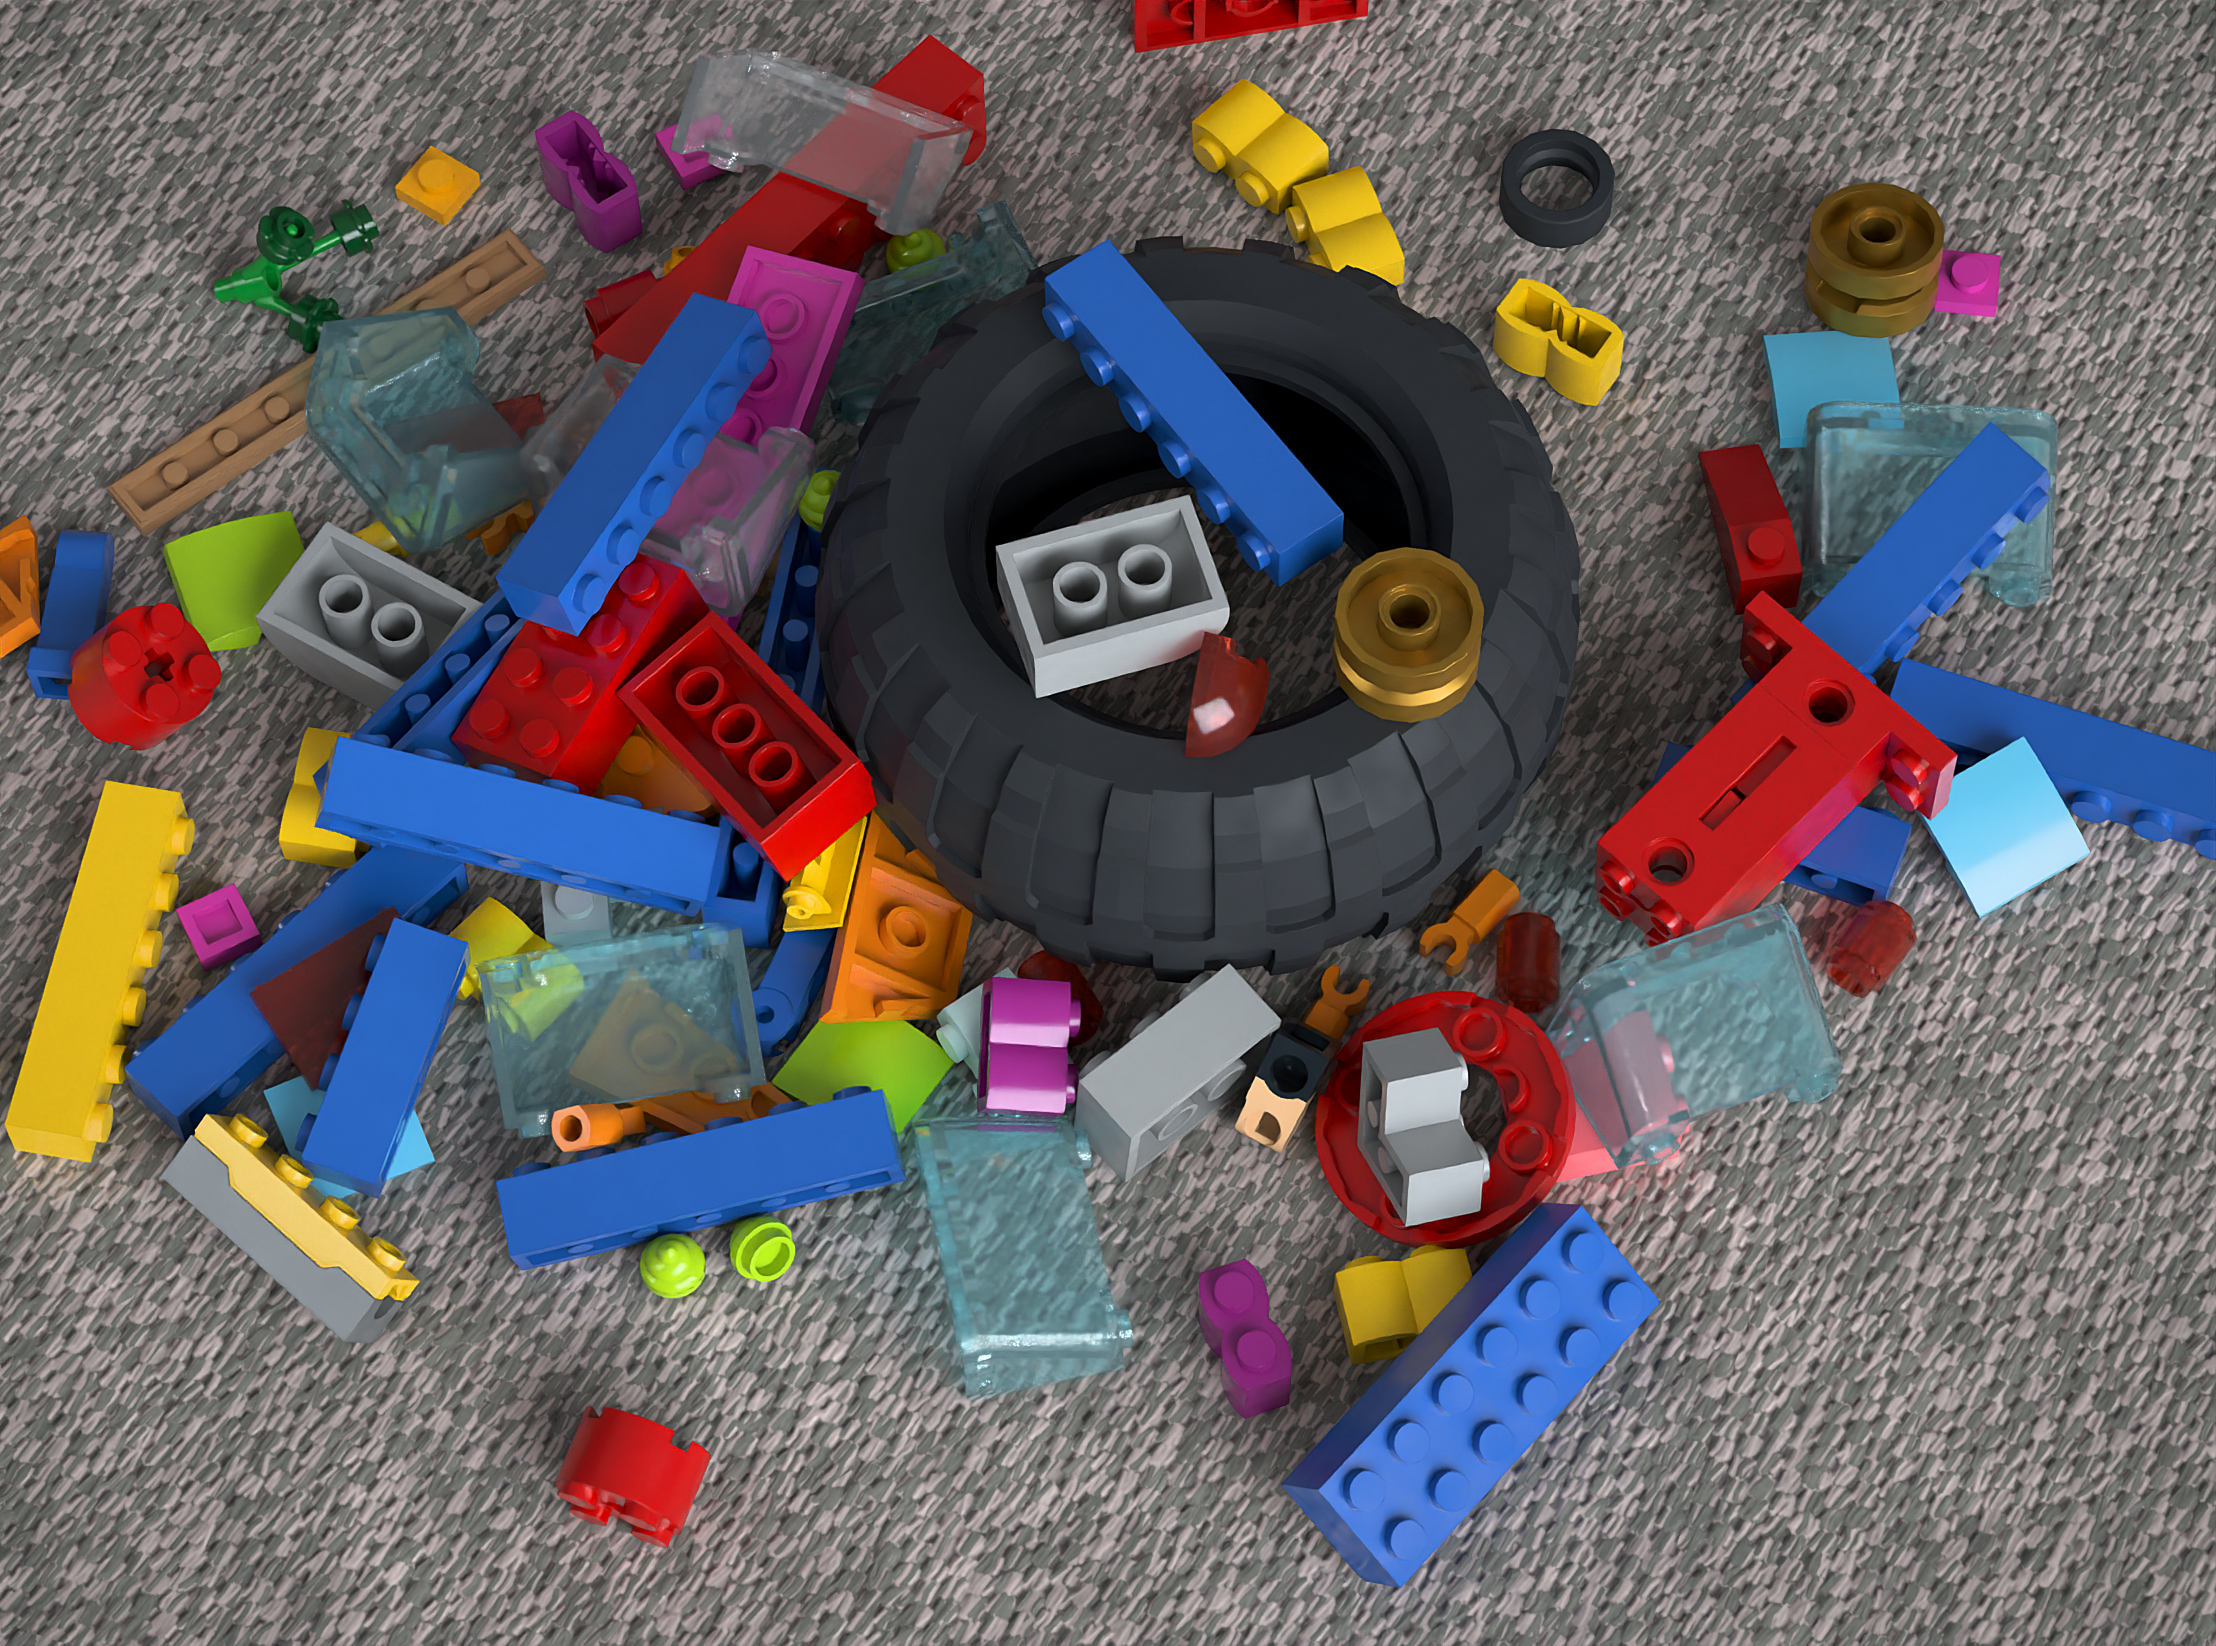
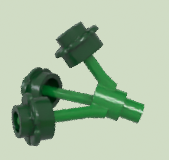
[214,199,380,354]

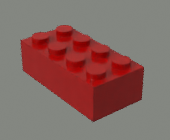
[450,553,710,797]
[615,610,877,883]

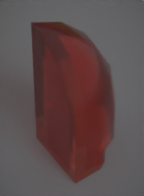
[1185,631,1270,757]

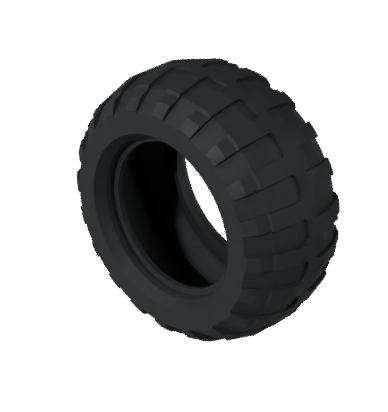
[815,236,1580,983]

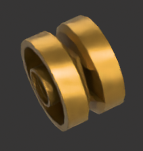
[1803,182,1945,338]
[1332,547,1484,723]

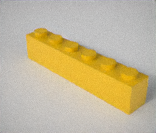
[4,780,195,1163]

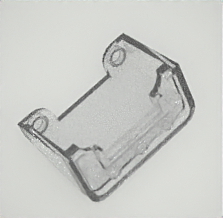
[519,353,817,617]

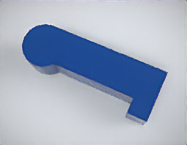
[26,529,115,700]
[736,880,838,1058]

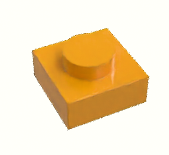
[395,146,481,226]

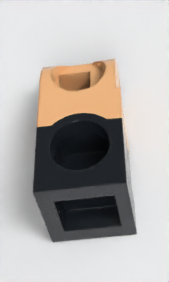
[1234,1016,1343,1154]

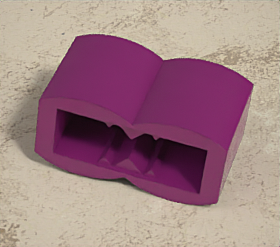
[535,110,643,254]
[977,977,1081,1118]
[1199,1259,1292,1419]

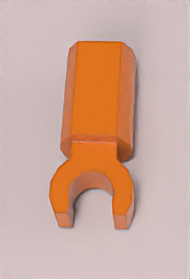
[1419,868,1521,977]
[1301,964,1370,1041]
[551,1103,648,1152]

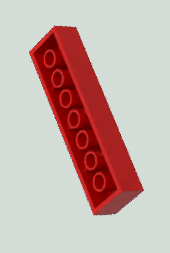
[592,34,987,412]

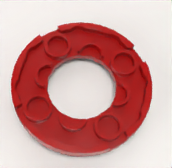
[1315,991,1576,1249]

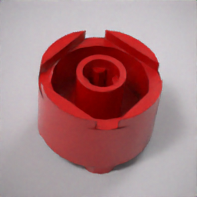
[67,602,222,751]
[555,1406,711,1548]

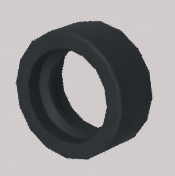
[1499,129,1615,249]

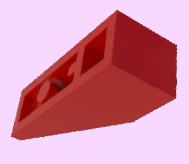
[1698,444,1803,615]

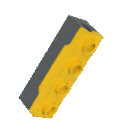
[161,1113,420,1343]

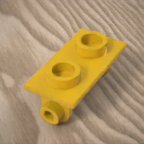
[782,815,867,932]

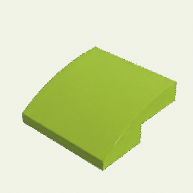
[162,511,305,652]
[770,1020,954,1136]

